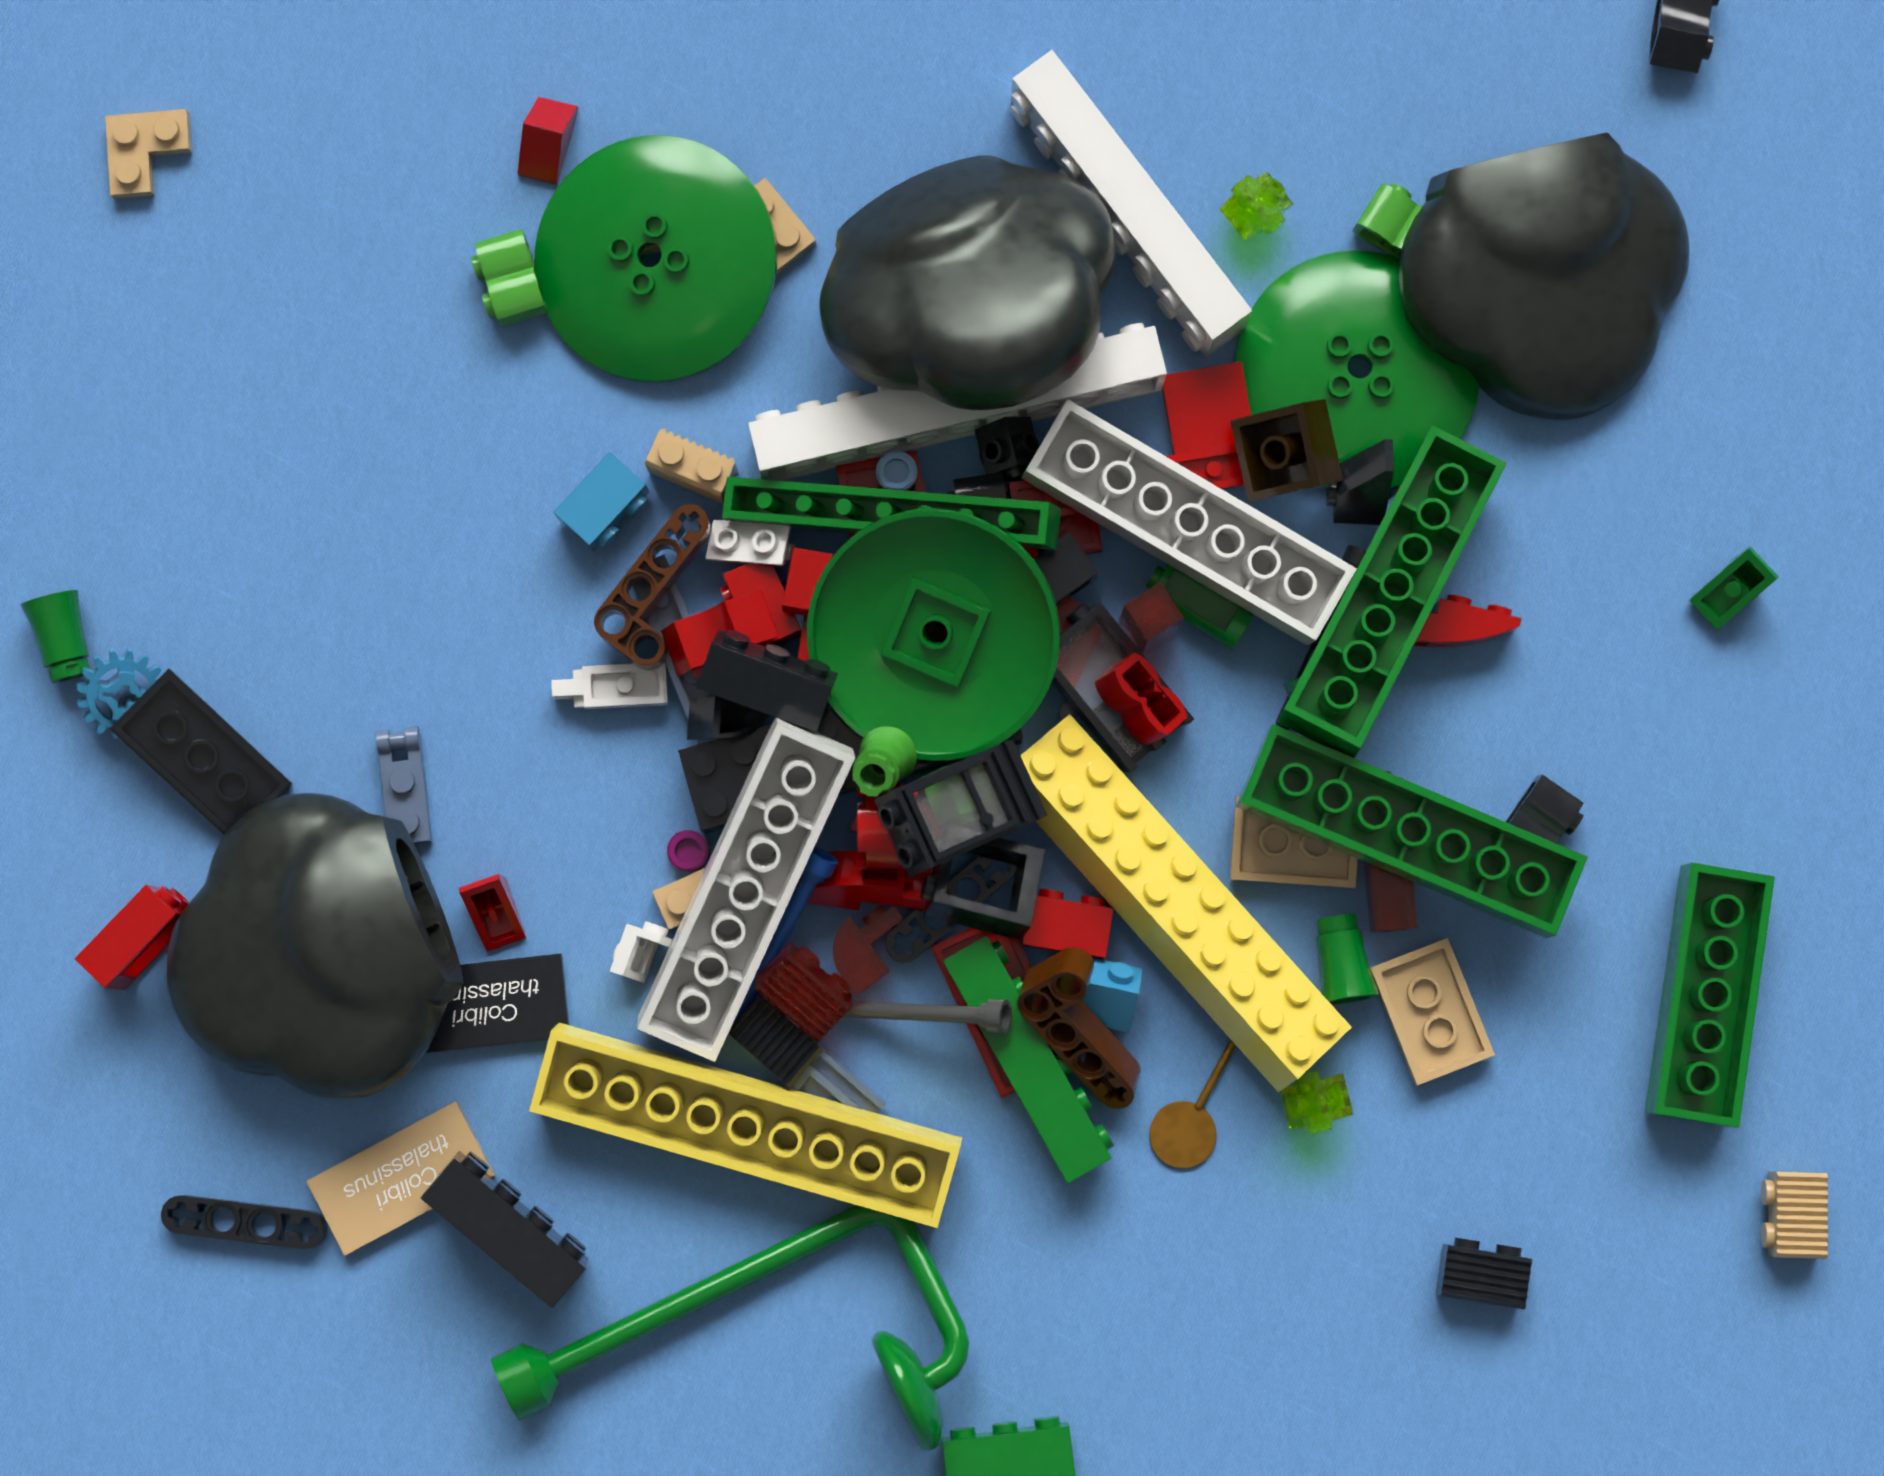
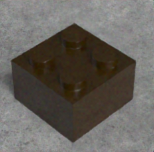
[1230,399,1343,502]

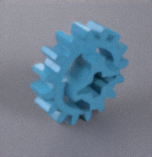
[76,648,162,740]

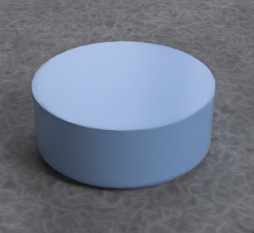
[876,451,917,491]

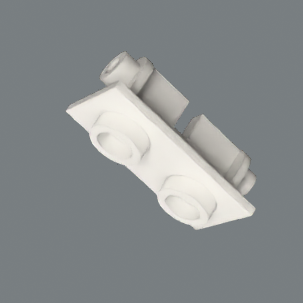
[705,520,796,566]

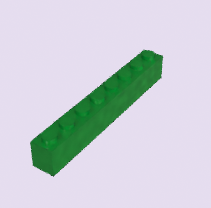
[722,477,1061,551]

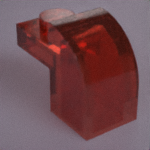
[833,905,904,996]

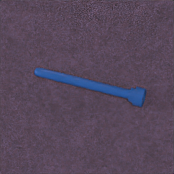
[732,847,839,1025]

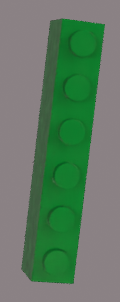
[943,936,1114,1183]

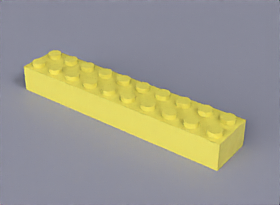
[1020,714,1352,1092]
[529,1022,962,1228]

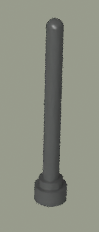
[820,999,1012,1034]

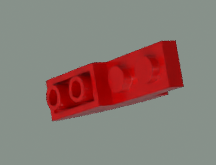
[1413,595,1522,648]
[790,850,932,910]

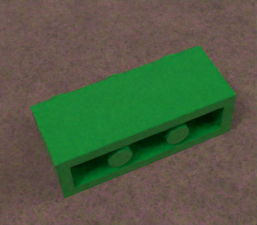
[942,1416,1076,1476]

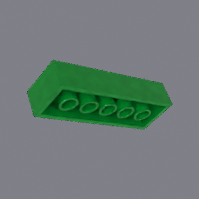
[1644,862,1775,1128]

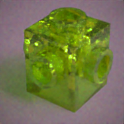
[1219,172,1294,241]
[1280,1070,1354,1134]

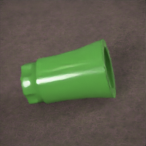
[853,726,917,797]

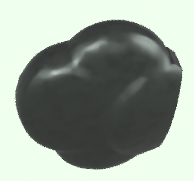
[1399,132,1689,420]
[819,155,1116,410]
[167,793,464,1098]

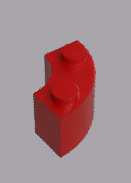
[661,589,779,680]

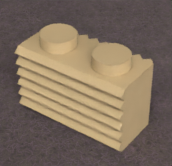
[645,428,738,504]
[1761,1171,1828,1259]

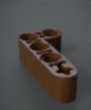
[594,504,711,671]
[1017,947,1141,1109]

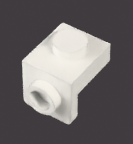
[610,921,672,983]

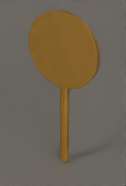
[1149,1039,1236,1168]

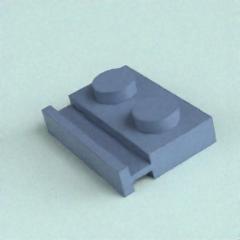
[791,1048,887,1113]

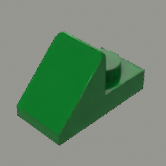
[1689,546,1779,630]

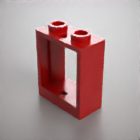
[74,884,189,990]

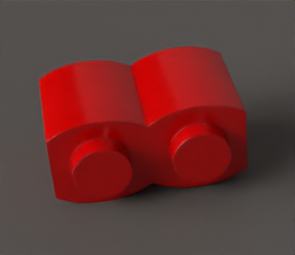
[1094,653,1187,745]

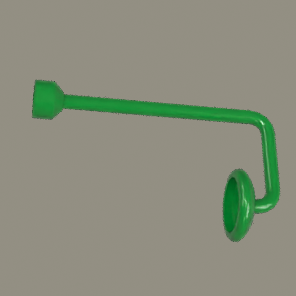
[491,1205,969,1451]

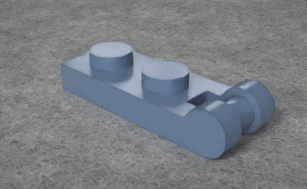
[376,726,433,844]

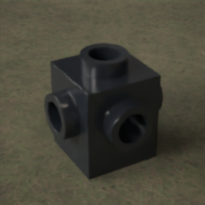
[974,417,1039,482]

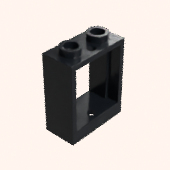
[920,824,1045,940]

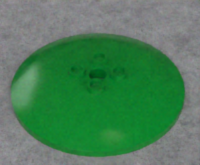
[534,135,777,382]
[1234,250,1479,490]
[807,508,1061,761]

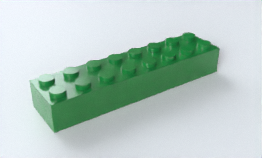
[1278,425,1507,758]
[1235,724,1588,938]

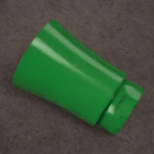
[20,590,90,683]
[1316,913,1379,1005]

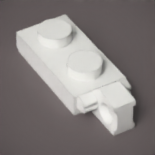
[551,663,668,710]

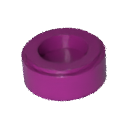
[667,830,710,872]

